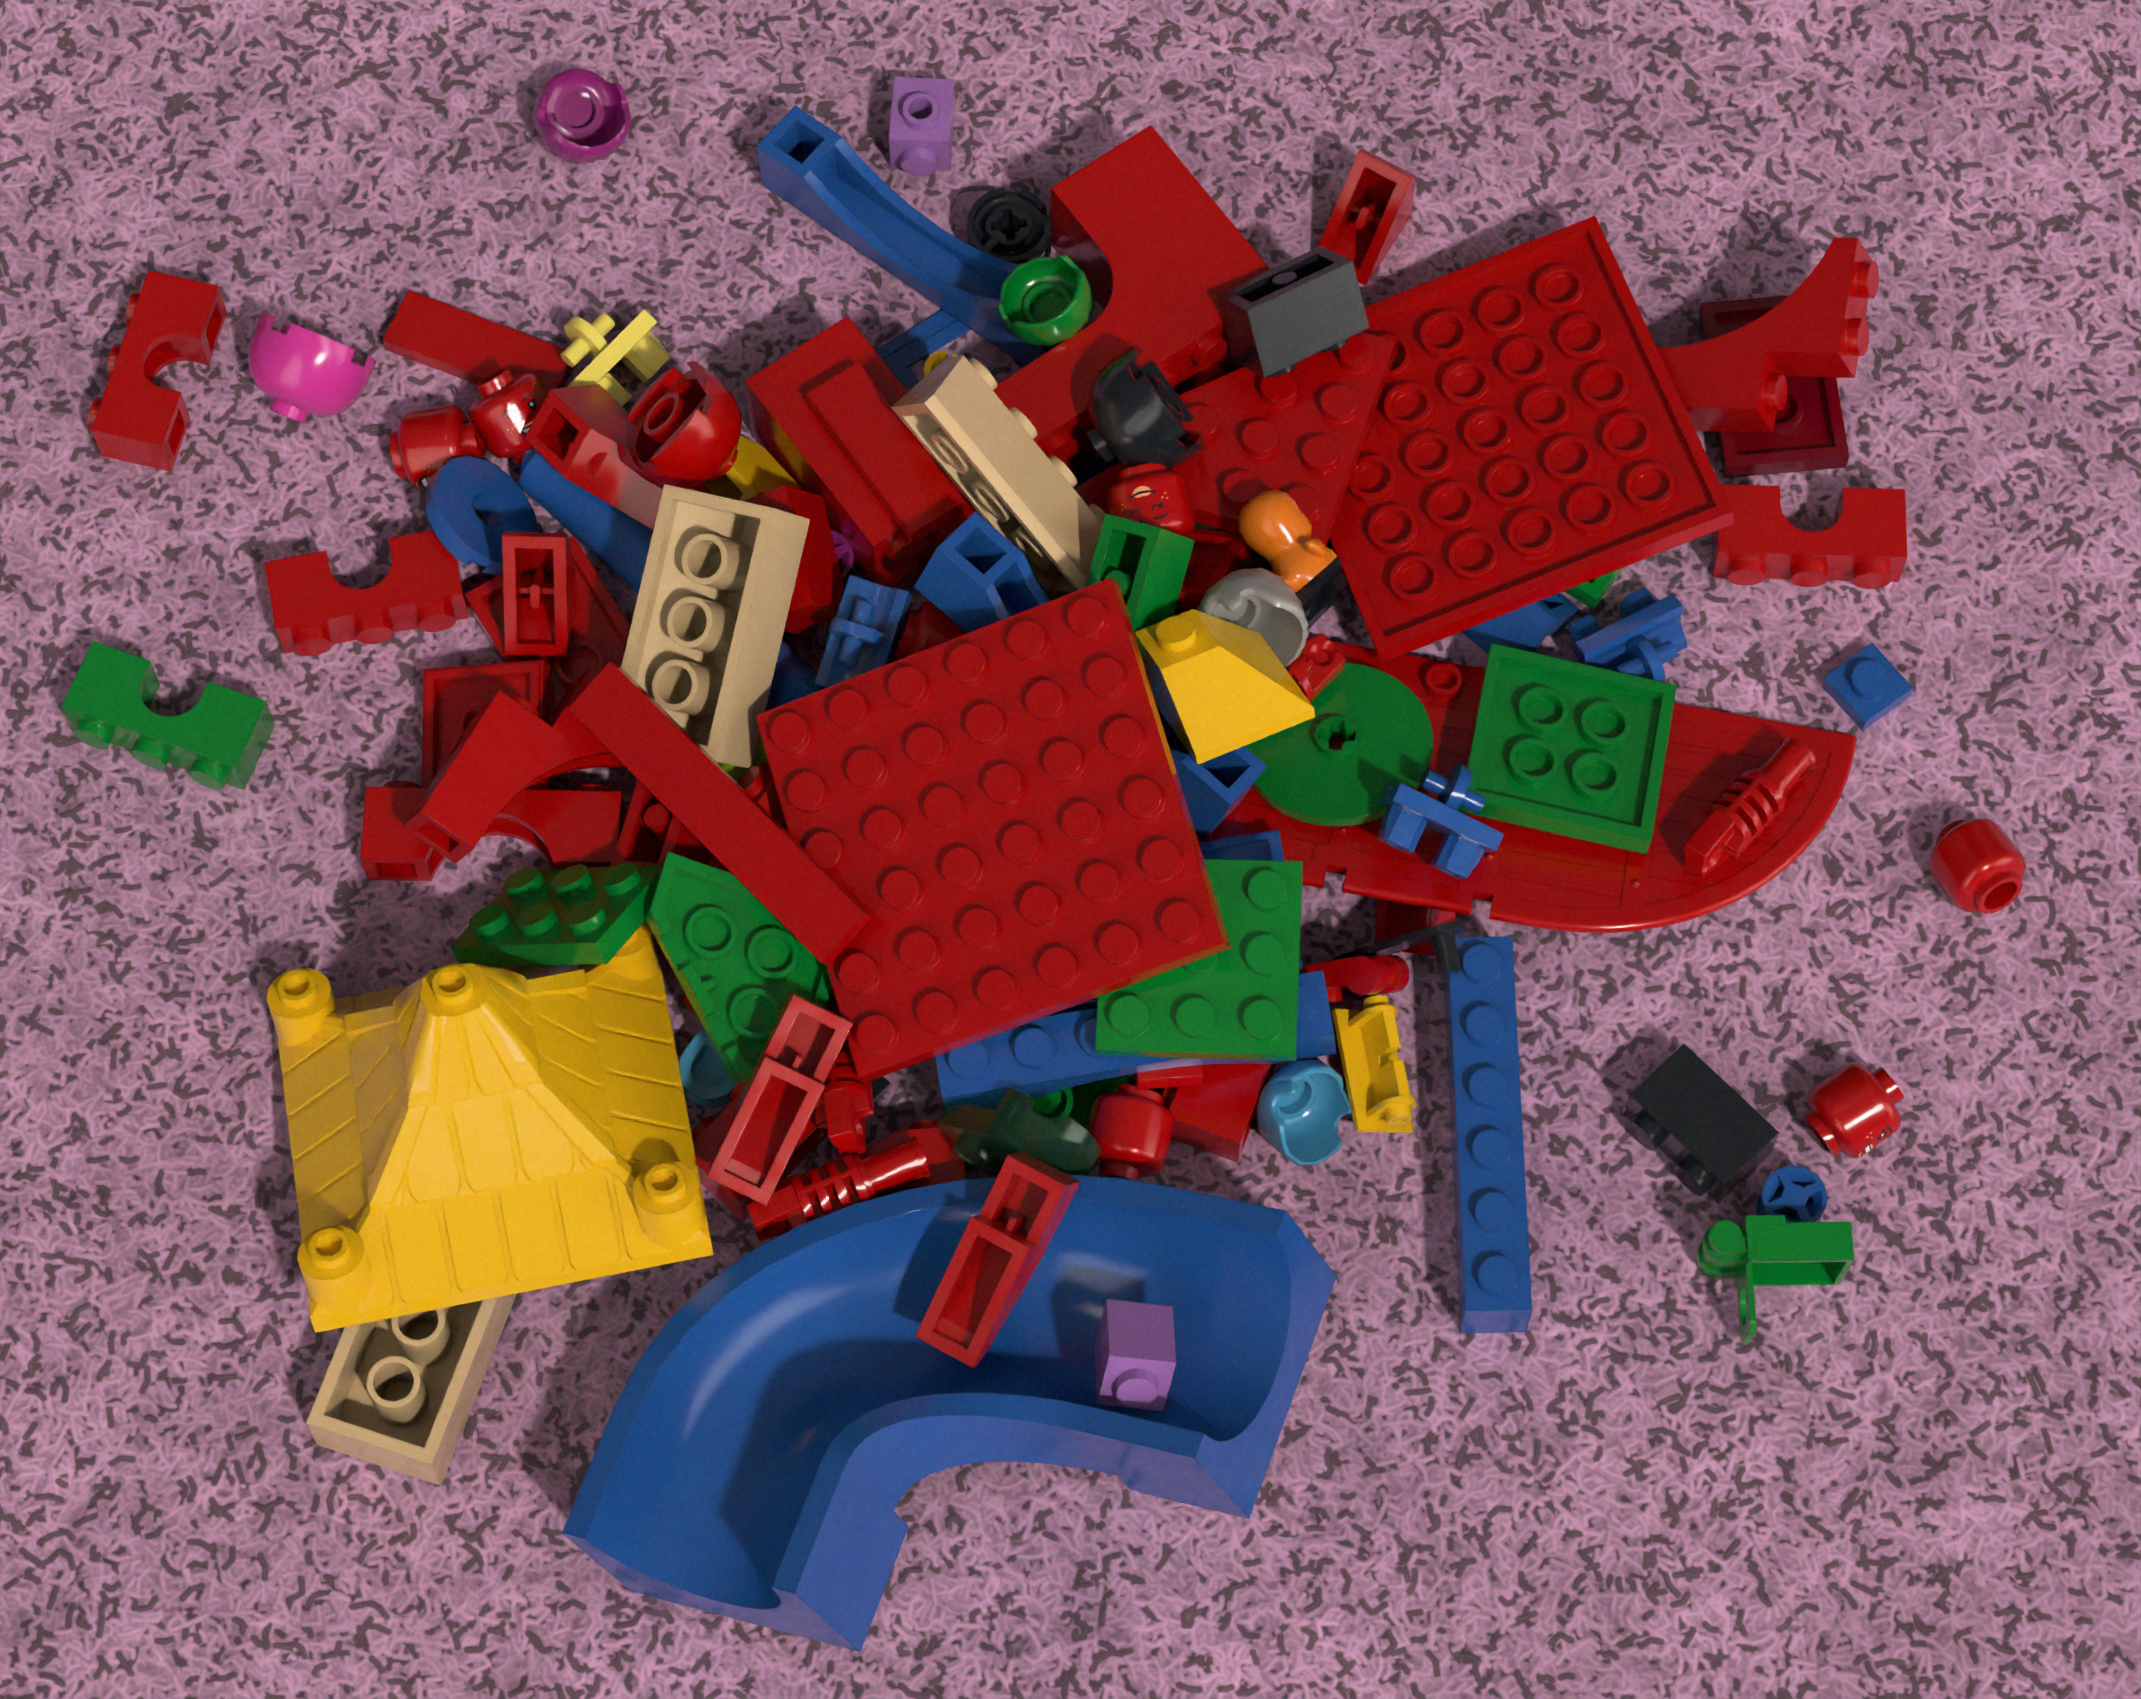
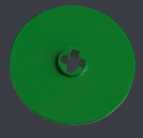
[1245,663,1433,827]

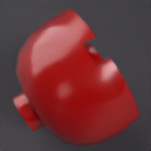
[617,361,742,490]

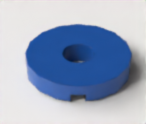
[425,456,539,575]

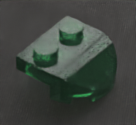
[937,1088,1101,1177]

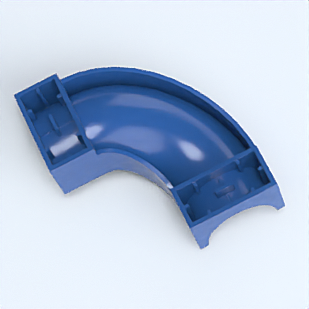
[562,1175,1337,1652]

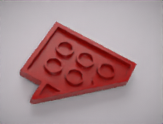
[1171,332,1396,546]

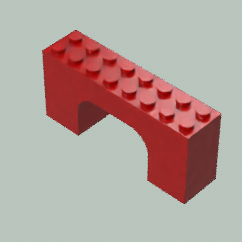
[744,125,1271,590]

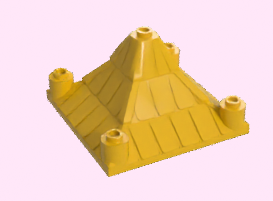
[267,920,714,1333]

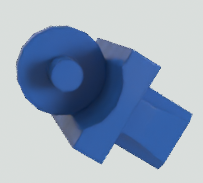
[815,575,913,689]
[1569,588,1687,682]
[1377,764,1504,880]

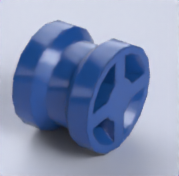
[1756,1165,1828,1222]

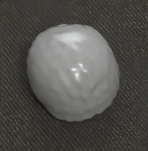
[1197,568,1309,667]

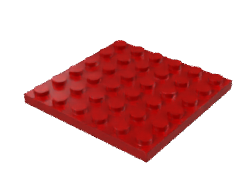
[1329,216,1735,663]
[755,578,1231,1082]

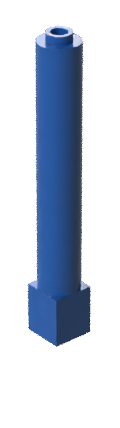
[519,448,824,711]

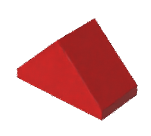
[1318,149,1416,286]
[502,532,576,657]

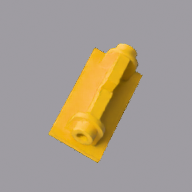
[1332,995,1417,1133]

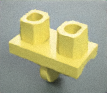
[560,309,671,406]

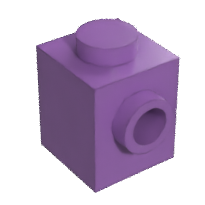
[889,77,955,176]
[1094,1299,1176,1411]

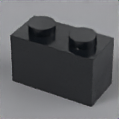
[1217,246,1369,378]
[1624,1044,1779,1204]

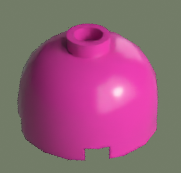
[248,313,377,424]

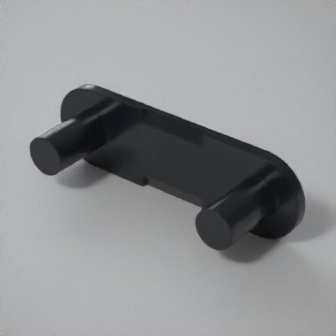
[1332,922,1467,1001]

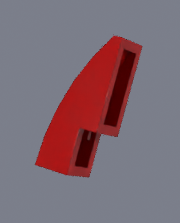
[706,991,853,1206]
[915,1151,1080,1368]

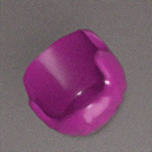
[533,68,632,164]

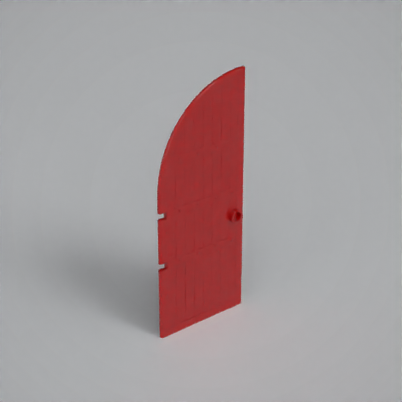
[1173,614,1857,933]

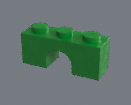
[61,641,275,790]

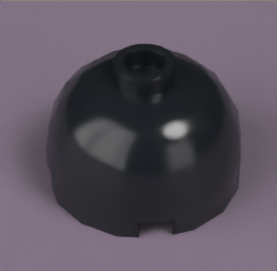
[1087,345,1206,470]

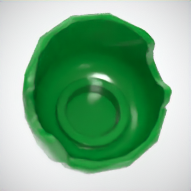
[997,254,1092,346]

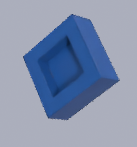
[1821,643,1913,731]

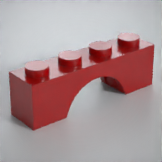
[360,780,626,881]

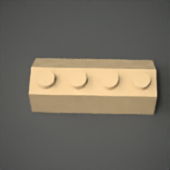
[891,355,1106,600]
[621,484,810,769]

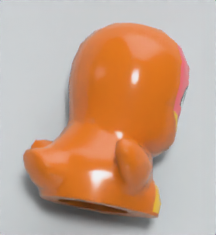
[1238,489,1337,593]

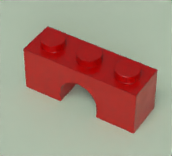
[88,270,227,472]
[1711,484,1907,589]
[264,530,469,656]

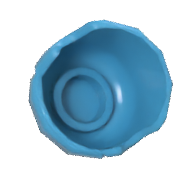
[1256,1060,1351,1166]

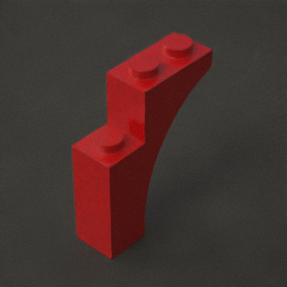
[1657,237,1879,433]
[403,668,627,864]

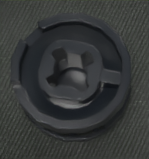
[967,187,1052,264]

